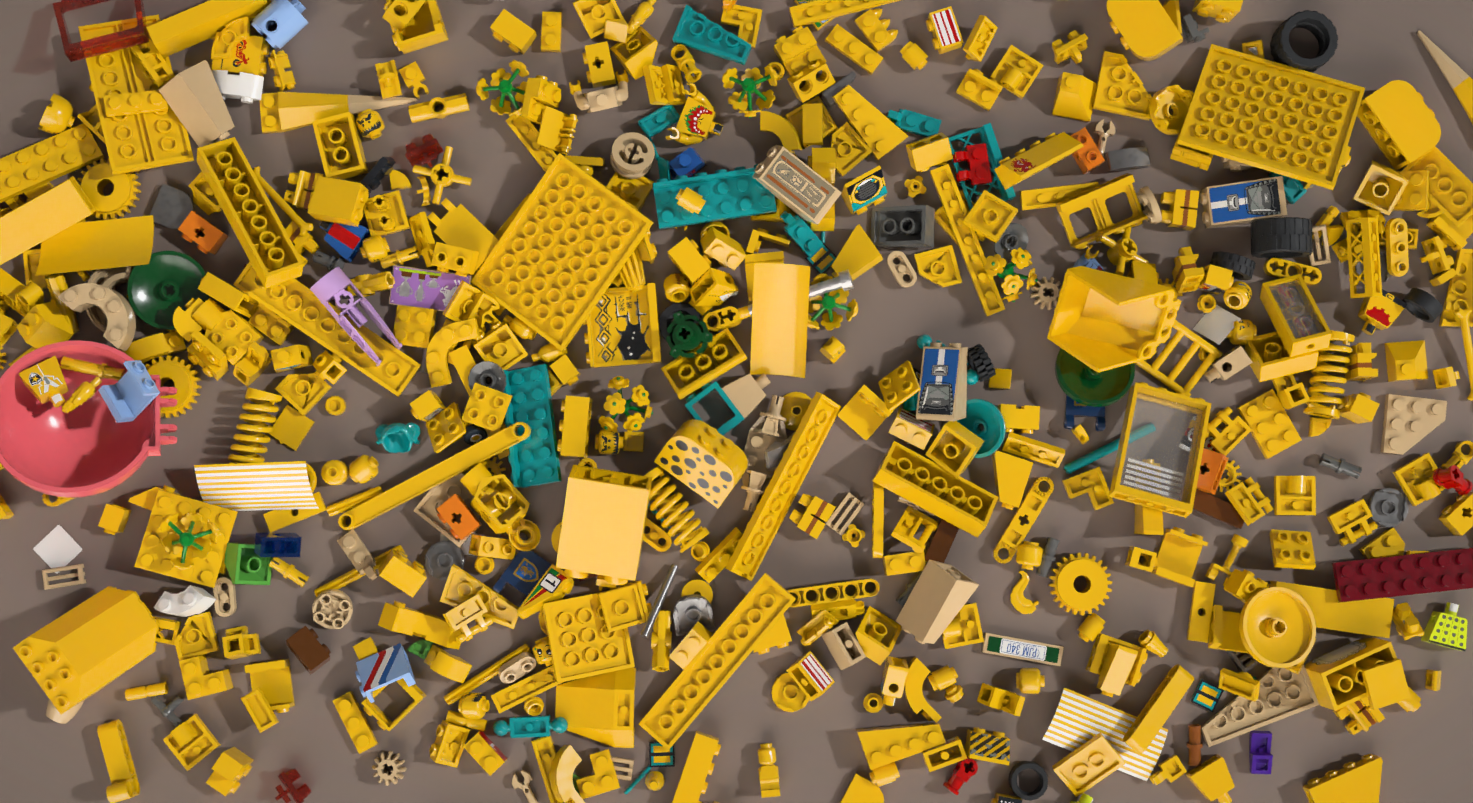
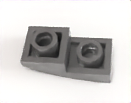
[1106,147,1150,171]
[764,433,794,469]

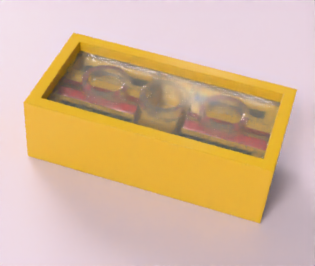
[1260,274,1332,357]

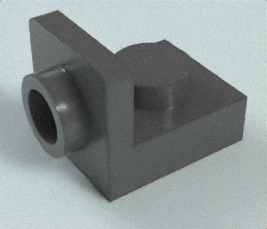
[1181,14,1210,43]

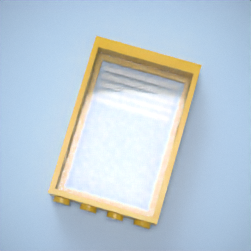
[1109,382,1212,518]

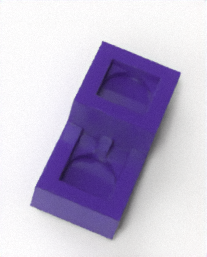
[1249,730,1273,774]

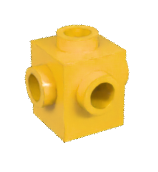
[312,350,347,385]

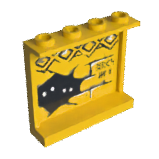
[584,283,662,368]

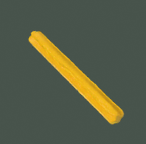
[314,545,405,597]
[444,644,531,705]

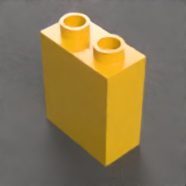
[556,465,653,585]

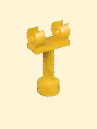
[1205,534,1249,586]

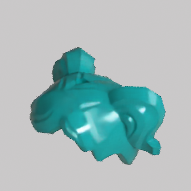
[375,422,420,453]

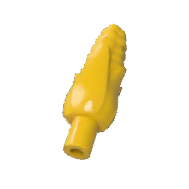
[627,0,657,34]
[62,376,102,413]

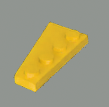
[832,85,909,160]
[1439,249,1473,327]
[440,564,519,629]

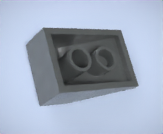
[871,205,935,248]

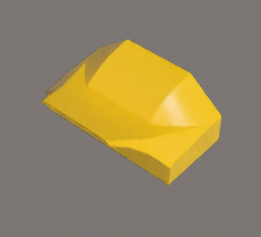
[189,171,222,215]

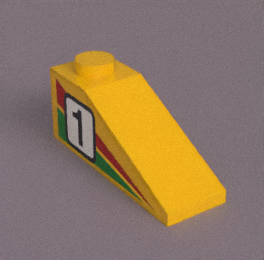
[516,564,574,620]

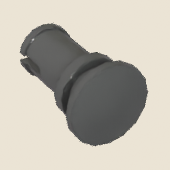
[313,250,345,271]

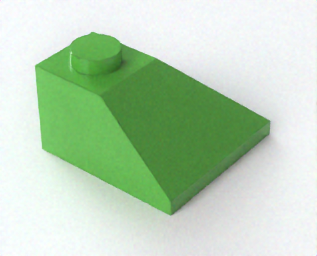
[224,542,274,585]

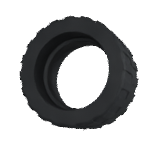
[1270,10,1338,73]
[1251,217,1313,259]

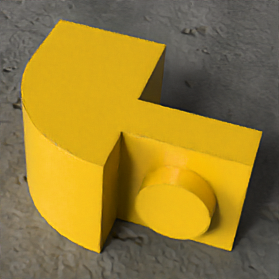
[173,297,204,342]
[233,341,272,387]
[1271,374,1310,410]
[424,644,472,683]
[977,683,1025,717]

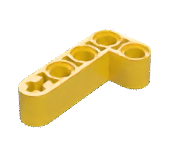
[0,268,44,317]
[97,719,140,803]

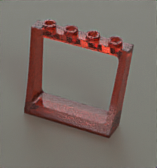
[53,0,149,62]

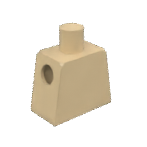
[1204,346,1252,383]
[722,373,771,418]

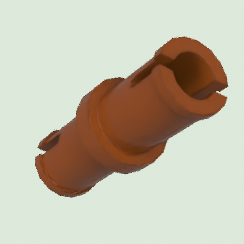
[1186,724,1203,766]

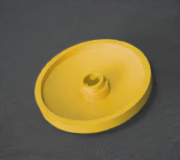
[1239,587,1316,668]

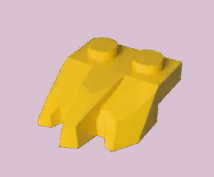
[442,280,501,333]

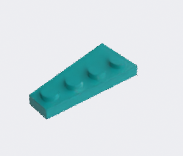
[672,4,752,65]

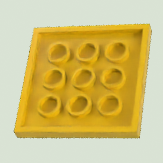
[134,489,238,588]
[542,591,635,683]

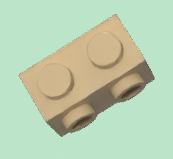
[821,622,866,670]

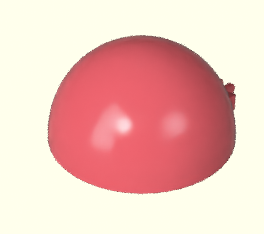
[0,340,177,498]

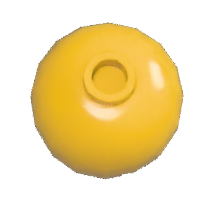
[38,93,76,134]

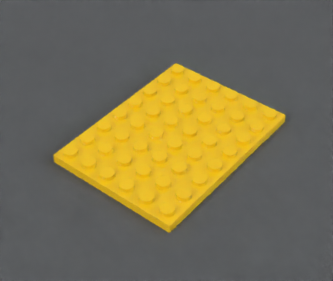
[1177,44,1365,190]
[471,153,654,351]

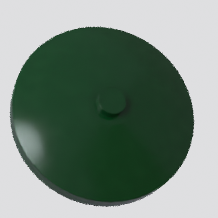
[127,251,210,330]
[1055,348,1135,407]

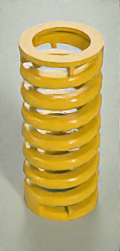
[1303,330,1355,419]
[227,387,283,464]
[644,466,709,553]

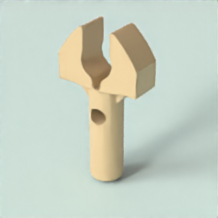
[1094,119,1115,156]
[512,770,538,803]

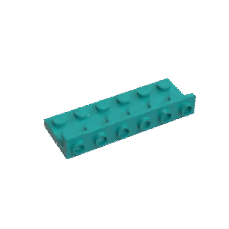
[652,164,777,229]
[503,364,562,488]

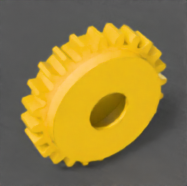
[77,158,141,220]
[145,355,202,418]
[1048,552,1112,616]

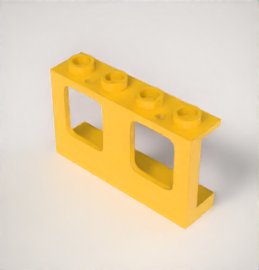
[1055,173,1148,250]

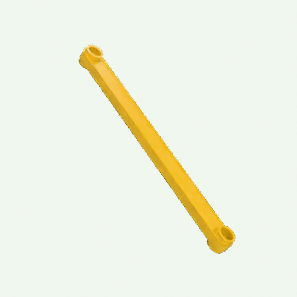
[338,422,531,530]

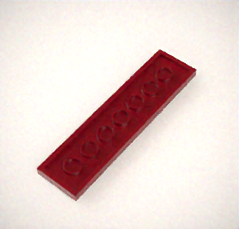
[1332,548,1473,603]

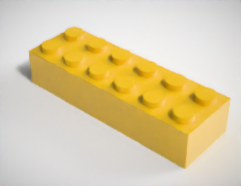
[873,441,999,538]

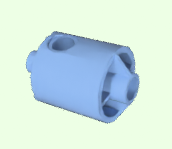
[251,0,308,50]

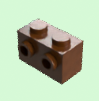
[286,626,331,675]

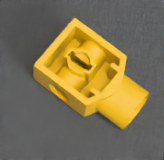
[191,298,264,366]

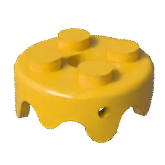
[1150,85,1194,135]

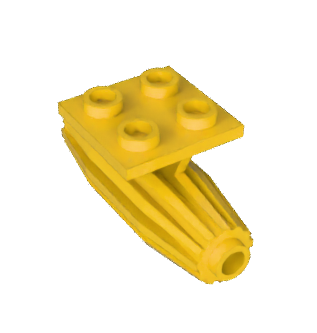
[618,229,657,293]

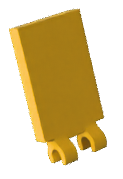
[427,198,499,272]

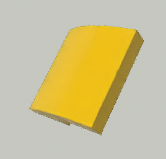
[643,64,686,105]

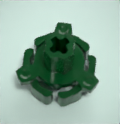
[666,311,713,359]

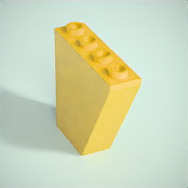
[1302,754,1383,803]

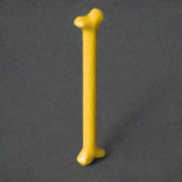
[253,166,314,237]
[1454,308,1473,401]

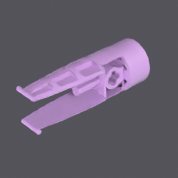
[310,266,402,366]

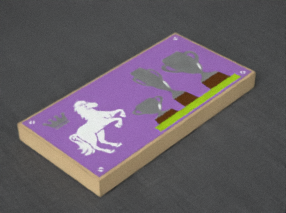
[389,265,472,311]

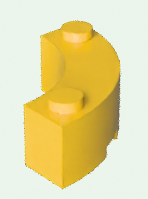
[807,148,836,231]
[378,601,461,650]

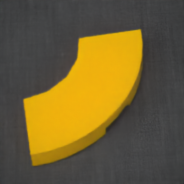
[211,17,251,60]

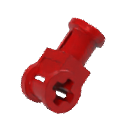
[1433,465,1473,496]
[943,755,978,795]

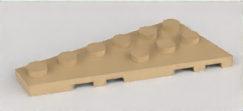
[1201,665,1319,747]

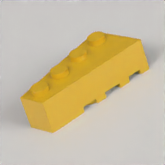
[856,722,946,770]

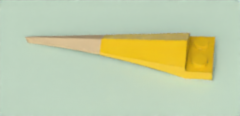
[1417,30,1473,124]
[259,92,417,134]

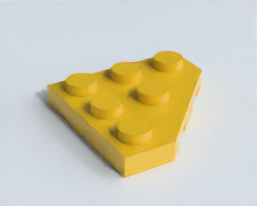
[1092,51,1152,120]

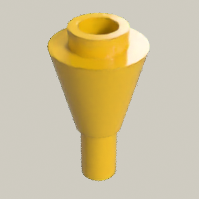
[645,771,665,791]

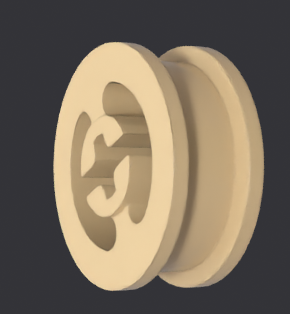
[610,132,655,179]

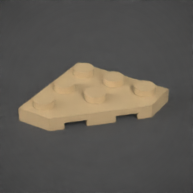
[1380,394,1447,455]

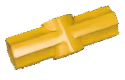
[408,93,470,123]

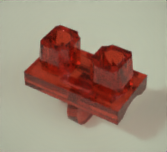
[405,134,444,167]
[275,768,311,803]

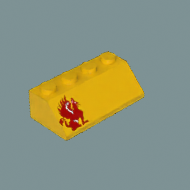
[994,132,1084,190]

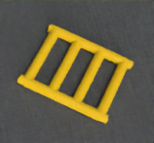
[1135,320,1223,397]

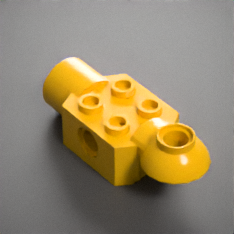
[460,463,541,551]

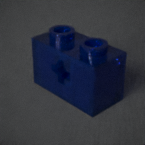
[254,533,302,557]

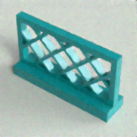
[948,123,1016,212]

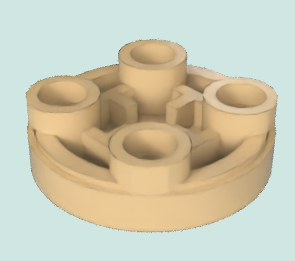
[1136,186,1162,224]
[312,589,353,629]

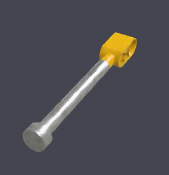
[703,270,854,332]

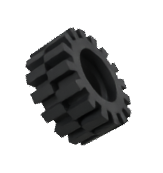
[967,344,996,382]

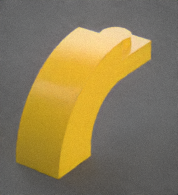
[760,111,802,158]
[118,331,187,363]
[904,656,942,723]
[550,745,585,803]

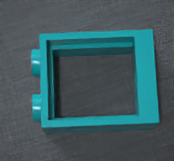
[685,381,745,436]

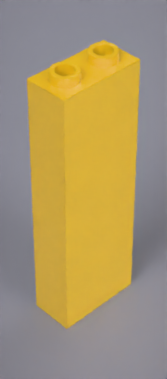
[146,0,272,58]
[0,176,96,265]
[1267,581,1394,638]

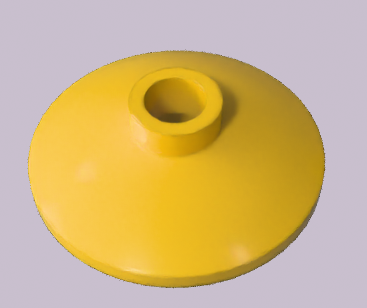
[780,392,811,431]

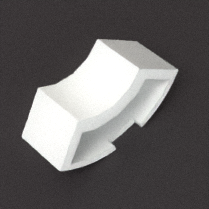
[211,70,264,104]
[153,585,216,617]

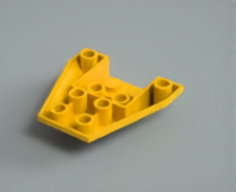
[555,667,636,748]

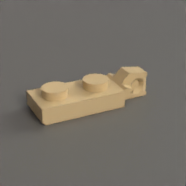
[337,529,379,581]

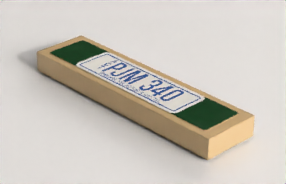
[982,632,1064,666]

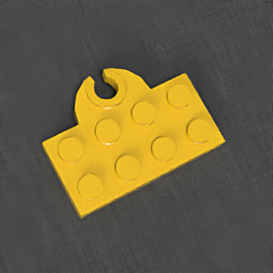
[1402,146,1473,227]

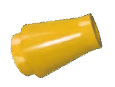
[1138,630,1168,658]

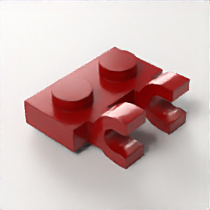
[952,143,992,185]

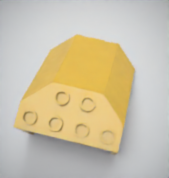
[1047,266,1181,373]
[13,586,159,715]

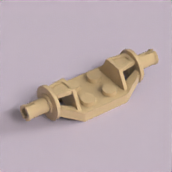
[741,395,787,512]

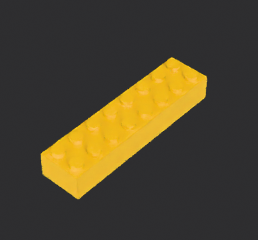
[196,137,304,288]

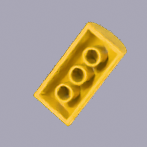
[661,328,747,400]

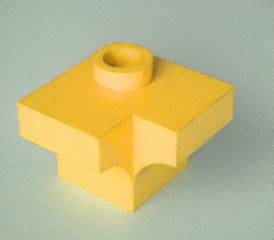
[222,626,261,660]

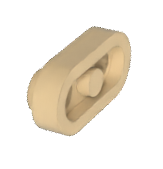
[887,251,917,288]
[213,577,237,617]
[498,652,536,684]

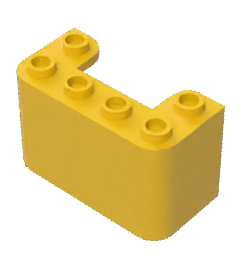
[384,0,449,54]

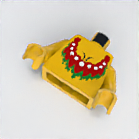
[666,83,724,145]

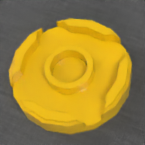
[771,672,809,712]

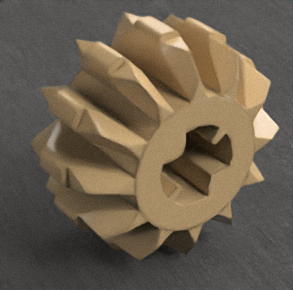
[1030,277,1061,310]
[372,751,407,786]

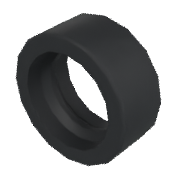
[1402,288,1443,323]
[1008,761,1048,801]

